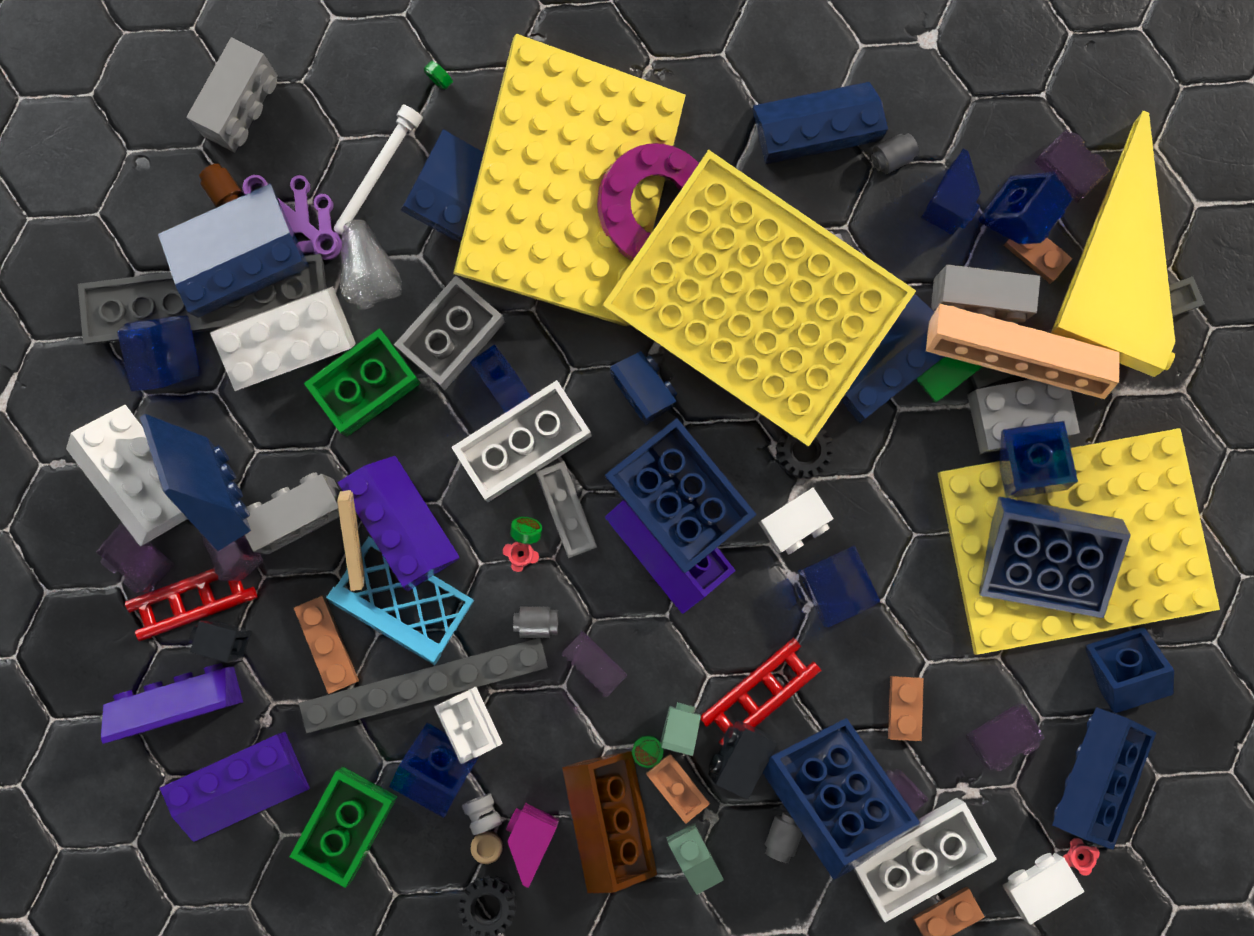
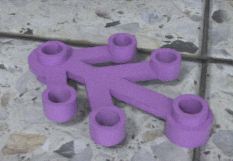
[243,175,342,260]

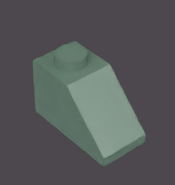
[660,702,701,756]
[667,823,724,895]

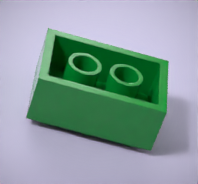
[304,328,421,437]
[289,767,398,888]

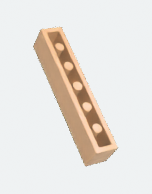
[926,304,1119,399]

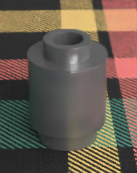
[871,133,919,174]
[513,607,558,638]
[765,812,803,863]

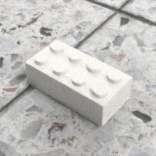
[210,286,356,391]
[451,380,592,502]
[66,405,188,547]
[854,798,997,922]

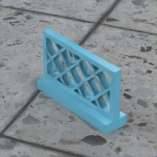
[326,536,474,666]

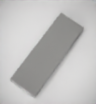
[536,461,597,558]

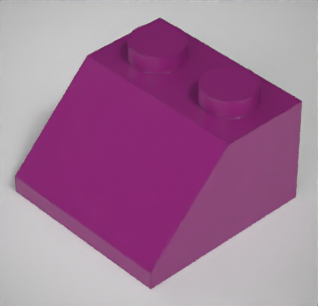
[506,803,559,888]

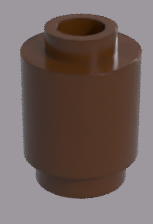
[199,163,243,208]

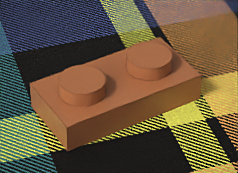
[1004,220,1073,284]
[888,676,924,741]
[646,753,710,824]
[912,887,985,936]

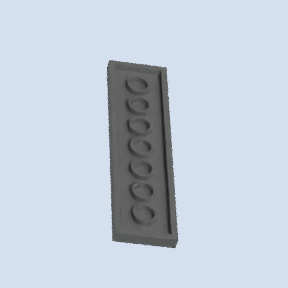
[78,254,327,346]

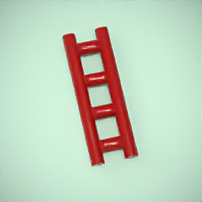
[125,558,257,642]
[700,637,822,746]

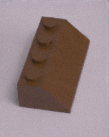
[562,751,657,893]

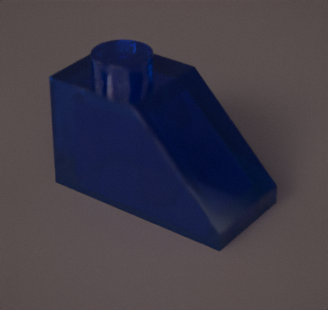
[470,344,531,413]

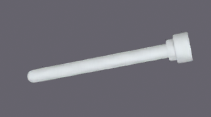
[334,104,423,235]

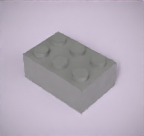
[186,37,278,153]
[931,265,1040,325]
[394,276,505,390]
[967,379,1080,454]
[245,472,340,554]

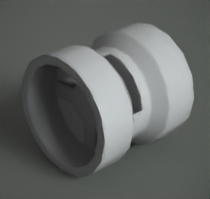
[462,793,502,835]

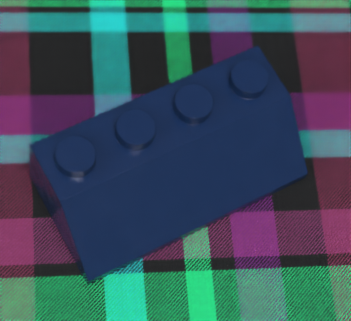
[752,82,888,165]
[1052,707,1156,850]

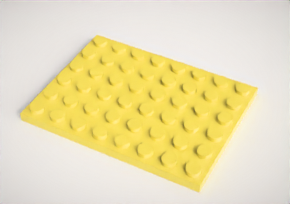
[453,34,686,326]
[603,150,916,447]
[938,428,1220,655]

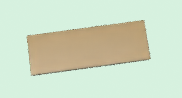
[337,490,365,591]

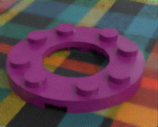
[597,143,699,261]

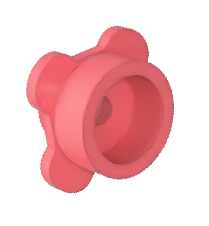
[503,542,539,572]
[1063,838,1100,876]

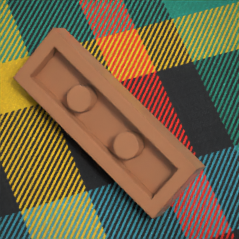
[294,596,359,694]

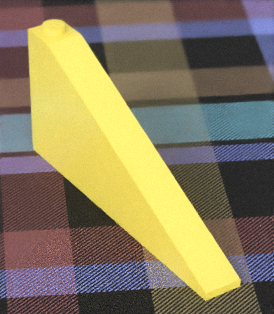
[1051,111,1175,377]

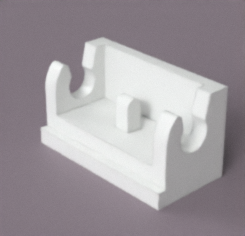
[434,687,503,764]

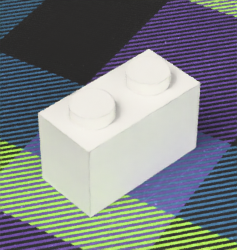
[758,488,834,555]
[1002,853,1085,925]

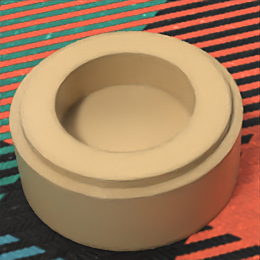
[471,831,503,864]

